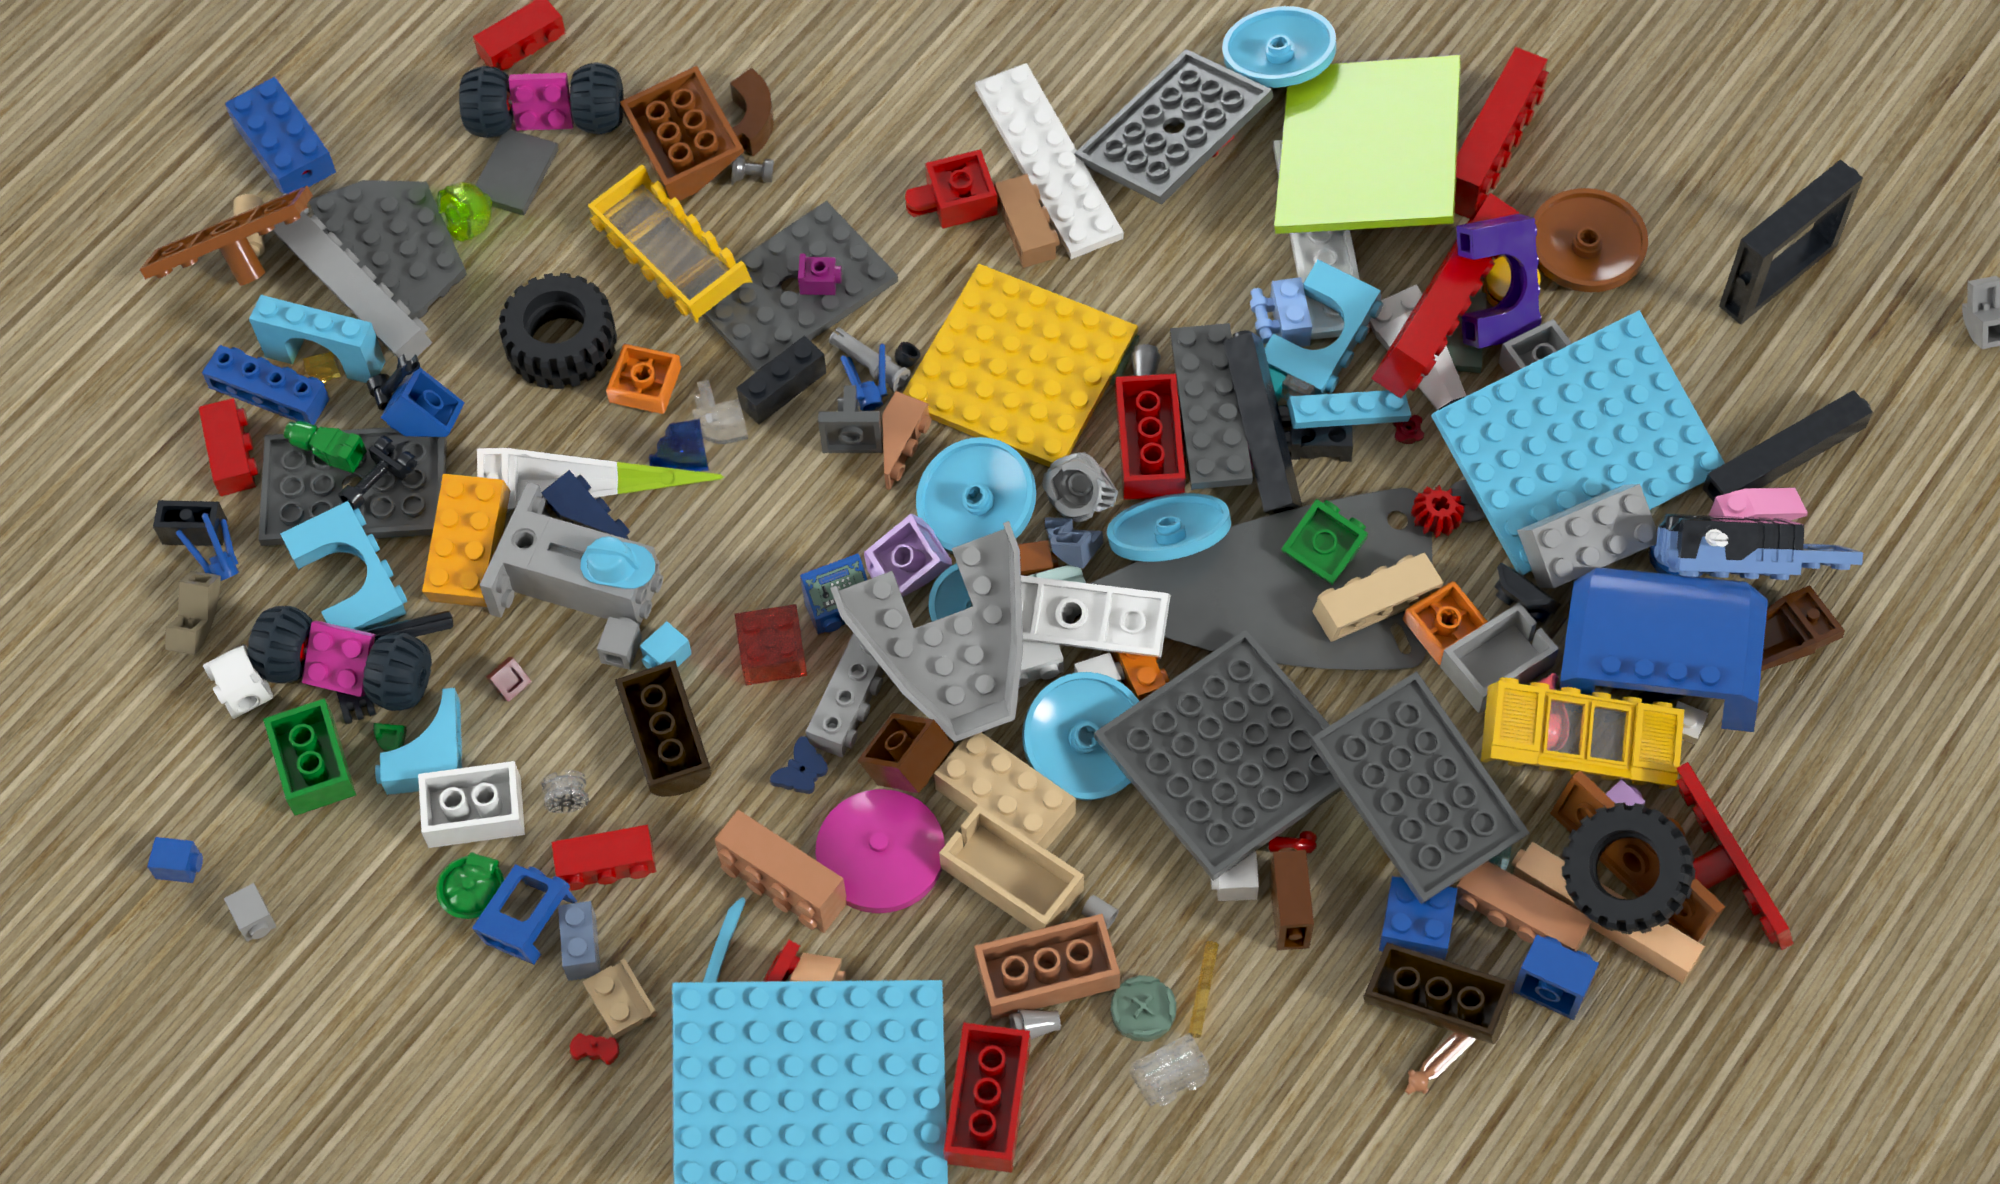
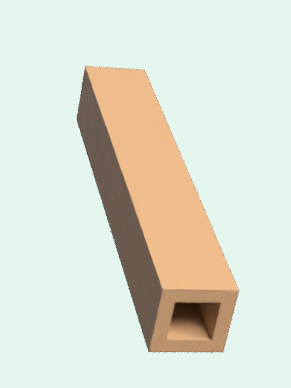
[1511,841,1705,984]

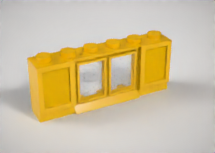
[1481,677,1685,790]

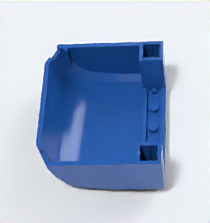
[1560,567,1768,732]

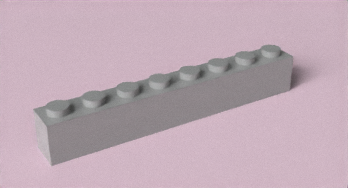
[272,193,432,361]

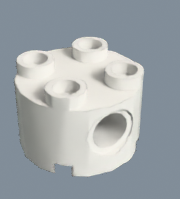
[203,644,273,719]

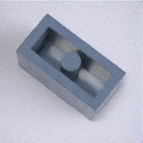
[558,901,601,981]

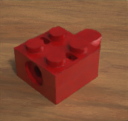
[905,149,998,229]

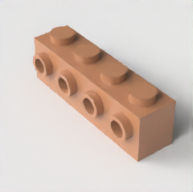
[1456,861,1592,952]

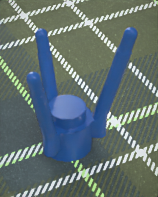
[841,344,888,411]
[176,513,239,581]

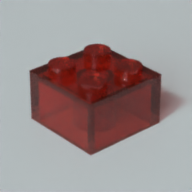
[734,604,808,685]

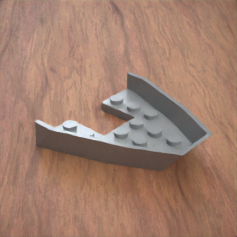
[830,521,1023,742]

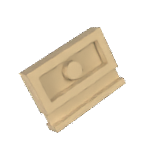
[583,958,657,1039]

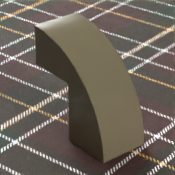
[165,570,221,655]

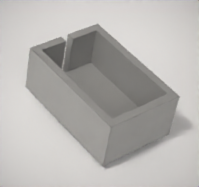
[1440,603,1559,713]

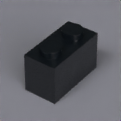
[153,500,228,546]

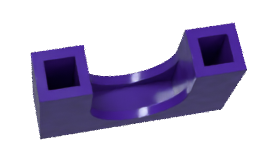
[1456,214,1542,348]

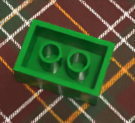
[263,698,356,816]

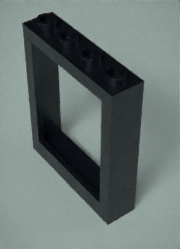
[1719,159,1863,325]

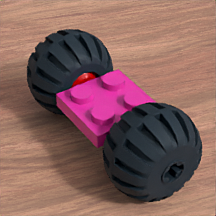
[459,62,624,138]
[247,606,432,711]

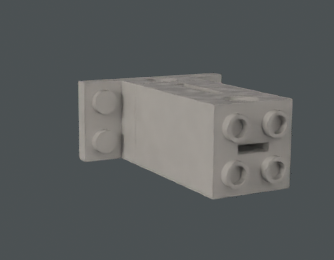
[479,482,663,627]

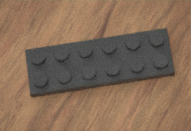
[1170,323,1253,490]

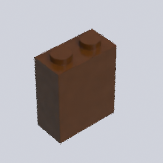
[1269,847,1314,950]

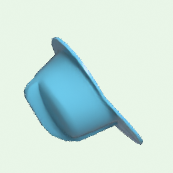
[580,536,655,589]

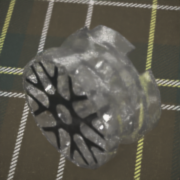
[541,770,589,813]

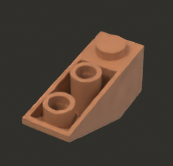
[882,391,932,490]

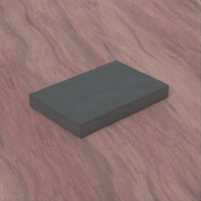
[470,129,559,215]

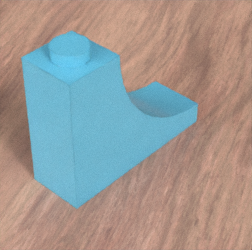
[375,688,462,795]

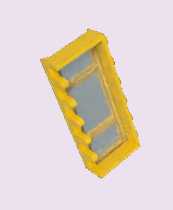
[588,164,753,323]

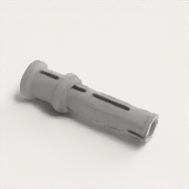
[829,327,911,392]

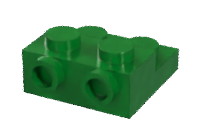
[1281,499,1368,586]

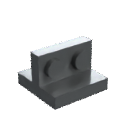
[818,385,883,453]

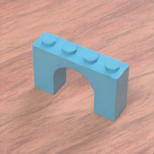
[1264,260,1384,395]
[249,295,385,383]
[280,501,408,631]

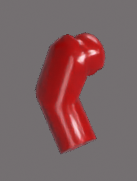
[1269,831,1317,854]

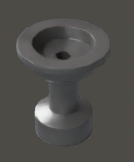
[731,155,774,185]

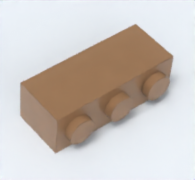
[994,174,1060,268]

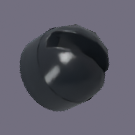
[894,342,921,368]

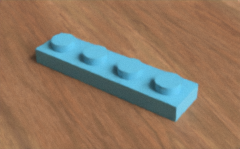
[1287,390,1411,429]

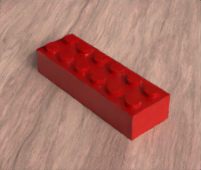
[1454,47,1549,219]

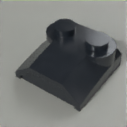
[1494,563,1562,623]

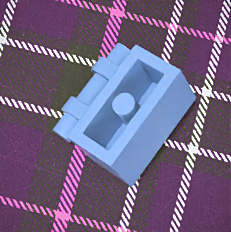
[1250,277,1312,347]

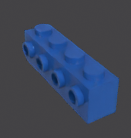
[202,345,330,425]

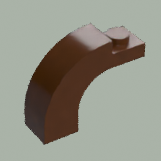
[730,68,774,157]

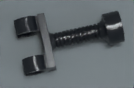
[338,435,418,510]

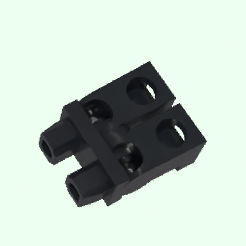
[1278,405,1353,462]

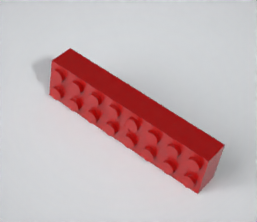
[1371,193,1519,399]

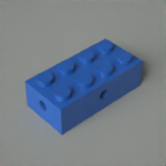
[225,77,336,194]

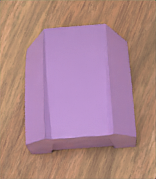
[864,514,952,597]

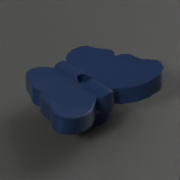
[770,736,828,794]

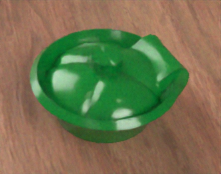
[436,852,504,919]

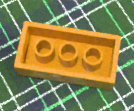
[422,474,511,607]

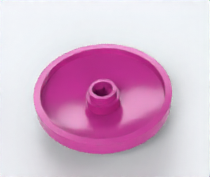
[816,789,945,913]

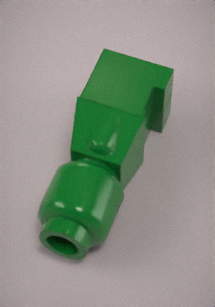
[284,421,367,474]

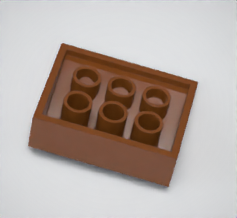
[620,66,744,201]

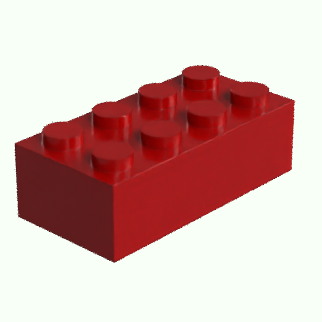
[1115,374,1186,500]
[944,1022,1031,1173]

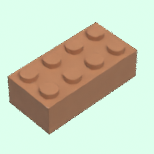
[714,810,847,933]
[974,914,1120,1020]

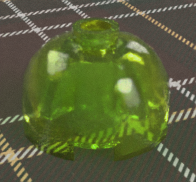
[437,182,492,242]

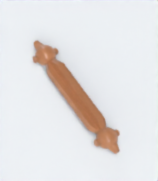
[1405,1032,1476,1095]

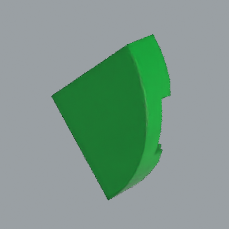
[373,723,407,752]

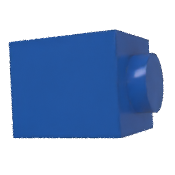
[147,837,203,883]

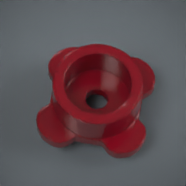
[1392,415,1425,444]

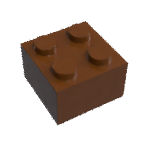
[857,713,954,793]

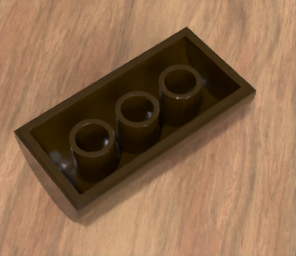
[615,660,711,797]
[1364,942,1514,1045]

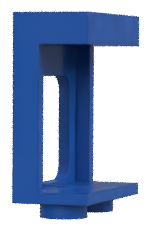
[472,864,577,965]

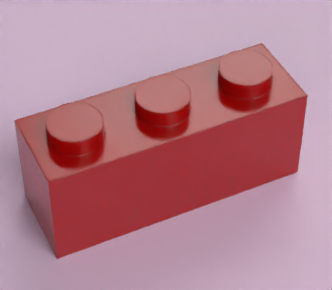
[473,0,566,71]
[198,398,259,496]
[551,825,657,891]

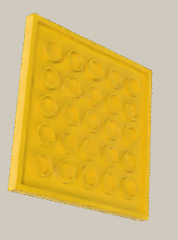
[902,264,1138,467]

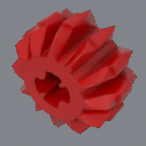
[1411,484,1465,538]

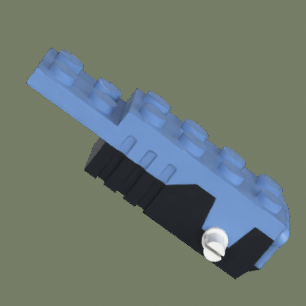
[1654,514,1863,580]

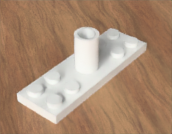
[1021,575,1171,658]

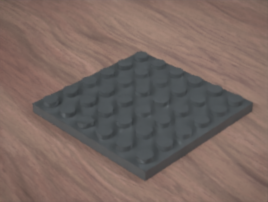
[1094,630,1342,881]

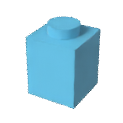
[640,621,692,669]

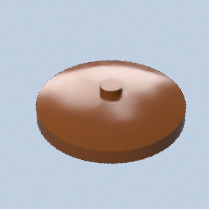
[1533,188,1648,292]

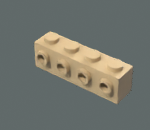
[1312,552,1444,642]

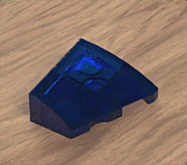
[649,419,709,472]

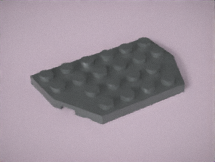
[309,180,467,320]

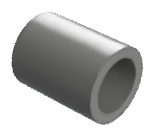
[1082,895,1119,929]

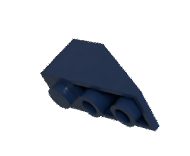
[541,470,630,540]

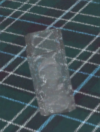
[1130,1034,1209,1107]

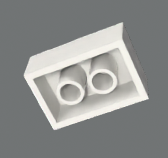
[418,761,525,848]

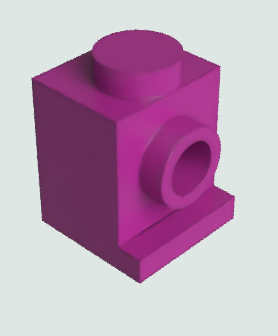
[798,253,842,295]

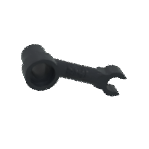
[367,354,420,410]

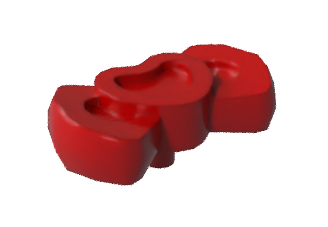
[569,1033,620,1065]

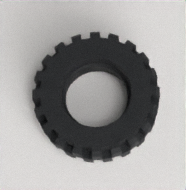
[499,273,617,389]
[1561,802,1695,934]

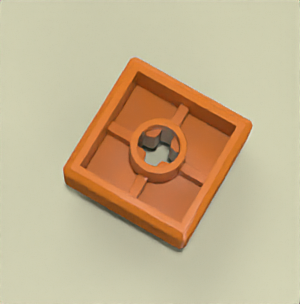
[606,344,682,414]
[1403,581,1488,665]

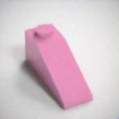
[1709,488,1808,521]

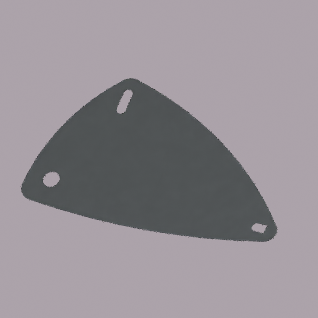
[1090,488,1433,670]

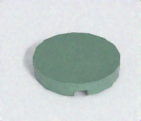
[1110,975,1177,1042]

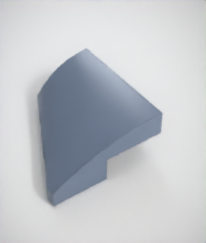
[1044,517,1104,568]

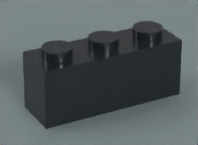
[736,335,827,425]

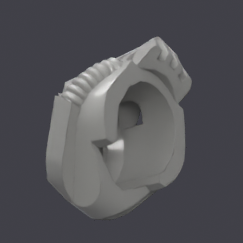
[1042,452,1118,522]

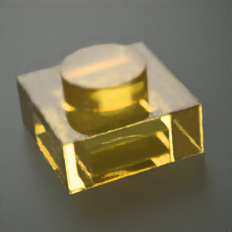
[303,352,341,382]

